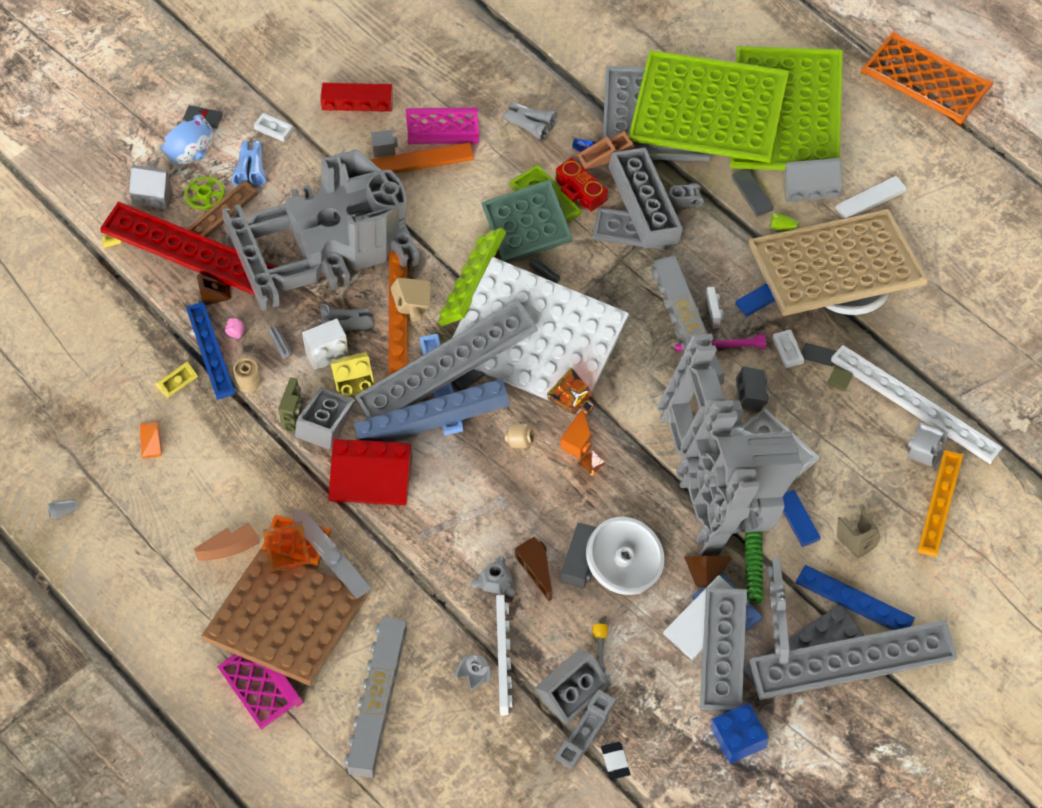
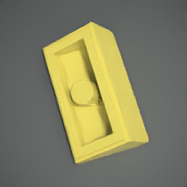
[155,361,199,398]

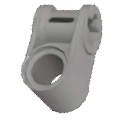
[668,183,704,209]

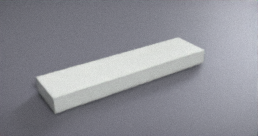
[836,176,907,219]

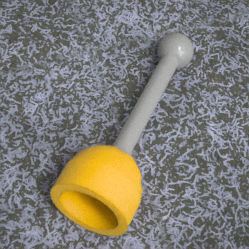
[592,624,608,672]

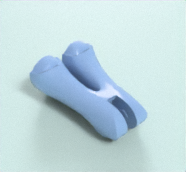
[231,141,266,186]

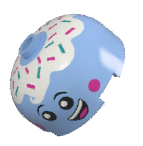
[160,115,214,165]

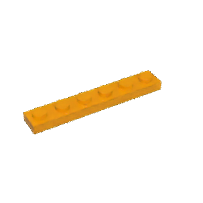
[917,450,963,558]

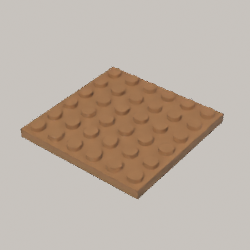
[201,549,367,686]

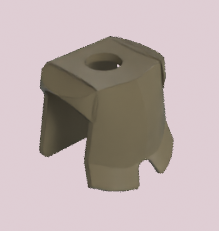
[837,504,880,558]

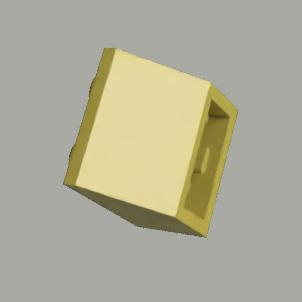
[329,352,374,398]

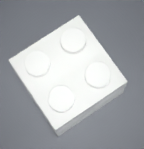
[302,319,349,370]

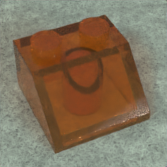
[263,522,310,572]

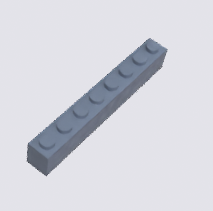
[354,378,510,442]

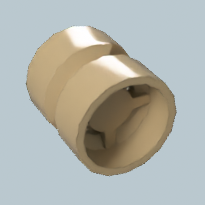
[233,358,261,392]

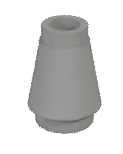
[47,499,78,520]

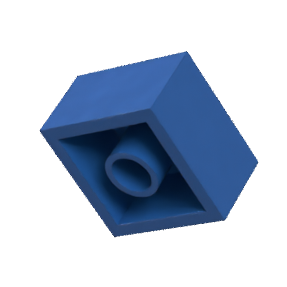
[711,703,769,764]

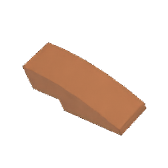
[577,131,635,170]
[194,523,259,561]

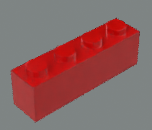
[320,83,393,112]

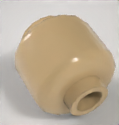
[505,423,535,449]

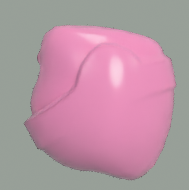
[225,318,245,339]

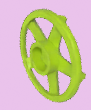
[184,176,225,211]

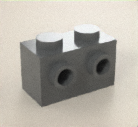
[736,366,769,412]

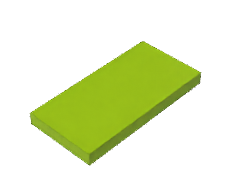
[509,164,582,223]

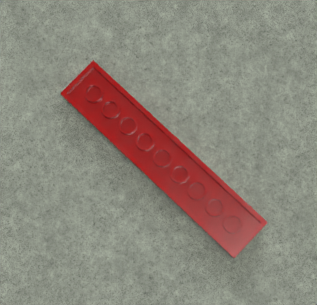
[100,201,278,296]

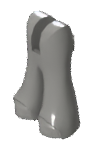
[503,102,557,141]
[320,305,374,332]

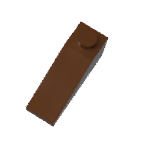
[515,536,552,601]

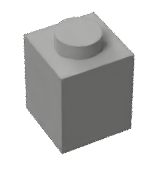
[371,130,398,157]

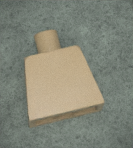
[390,278,430,322]

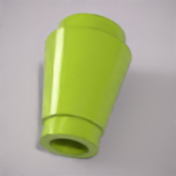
[770,212,798,231]

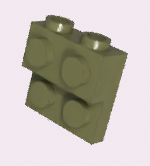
[278,377,303,432]

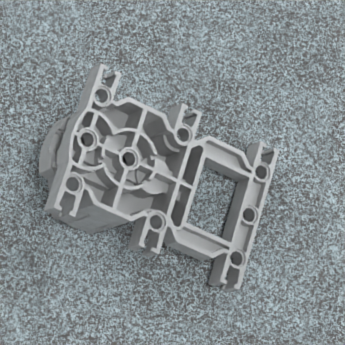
[222,149,419,311]
[657,334,802,556]

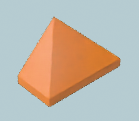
[140,421,162,458]

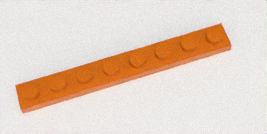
[388,252,408,376]

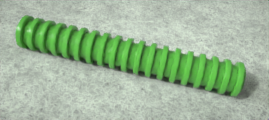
[745,530,764,604]

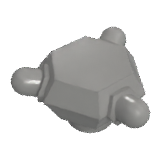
[471,557,515,597]

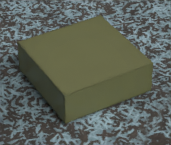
[828,366,853,391]

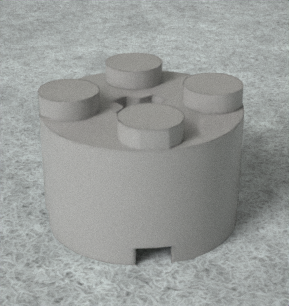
[908,422,948,467]

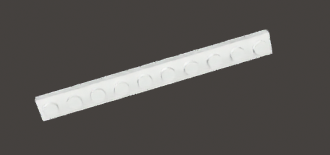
[831,345,1003,464]

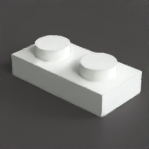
[254,113,294,142]
[706,287,723,329]
[773,329,804,368]

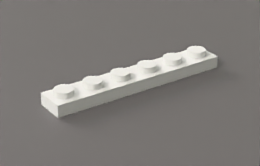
[496,595,512,716]

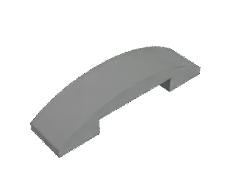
[554,689,616,769]

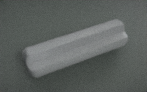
[268,326,291,359]

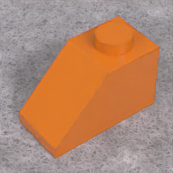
[561,411,592,459]

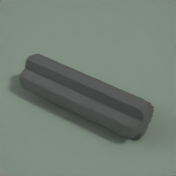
[529,257,560,283]

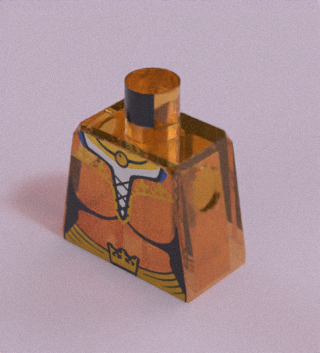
[547,368,595,415]

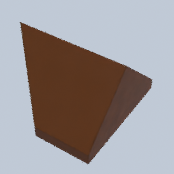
[197,274,231,305]
[684,556,732,588]

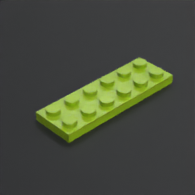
[437,228,506,326]

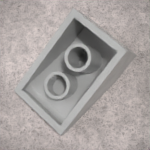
[295,387,356,450]

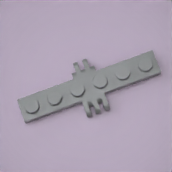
[768,558,789,663]

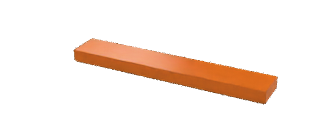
[369,142,474,173]

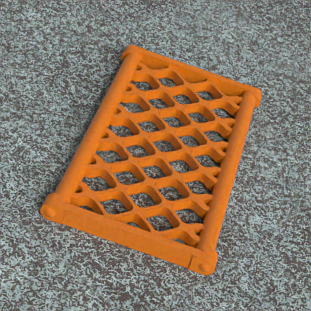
[861,30,994,125]

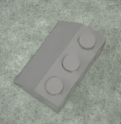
[783,158,842,202]
[535,649,611,724]

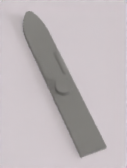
[293,509,371,599]

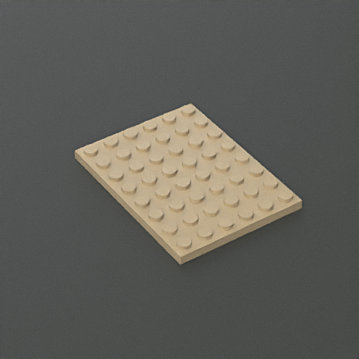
[749,209,927,316]

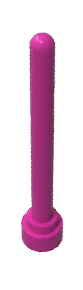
[675,334,766,351]

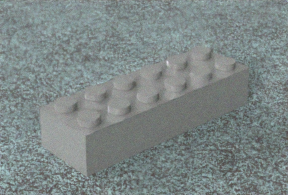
[609,147,683,249]

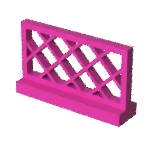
[406,107,479,144]
[217,654,304,730]

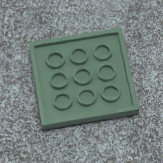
[481,180,573,263]

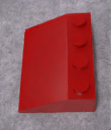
[328,439,412,506]

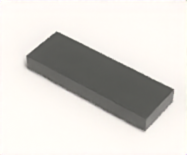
[731,169,773,217]

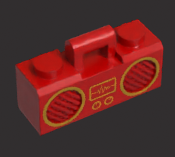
[555,157,608,212]

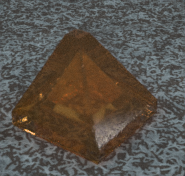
[578,451,606,475]

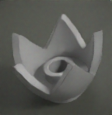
[454,654,491,691]

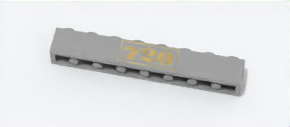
[651,255,724,385]
[345,616,407,778]

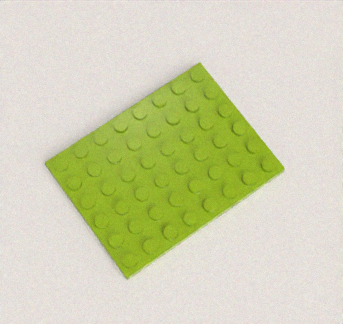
[730,46,843,170]
[628,50,789,163]

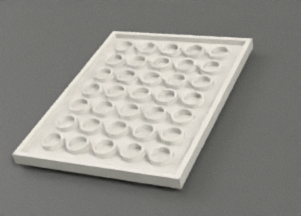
[452,257,629,414]

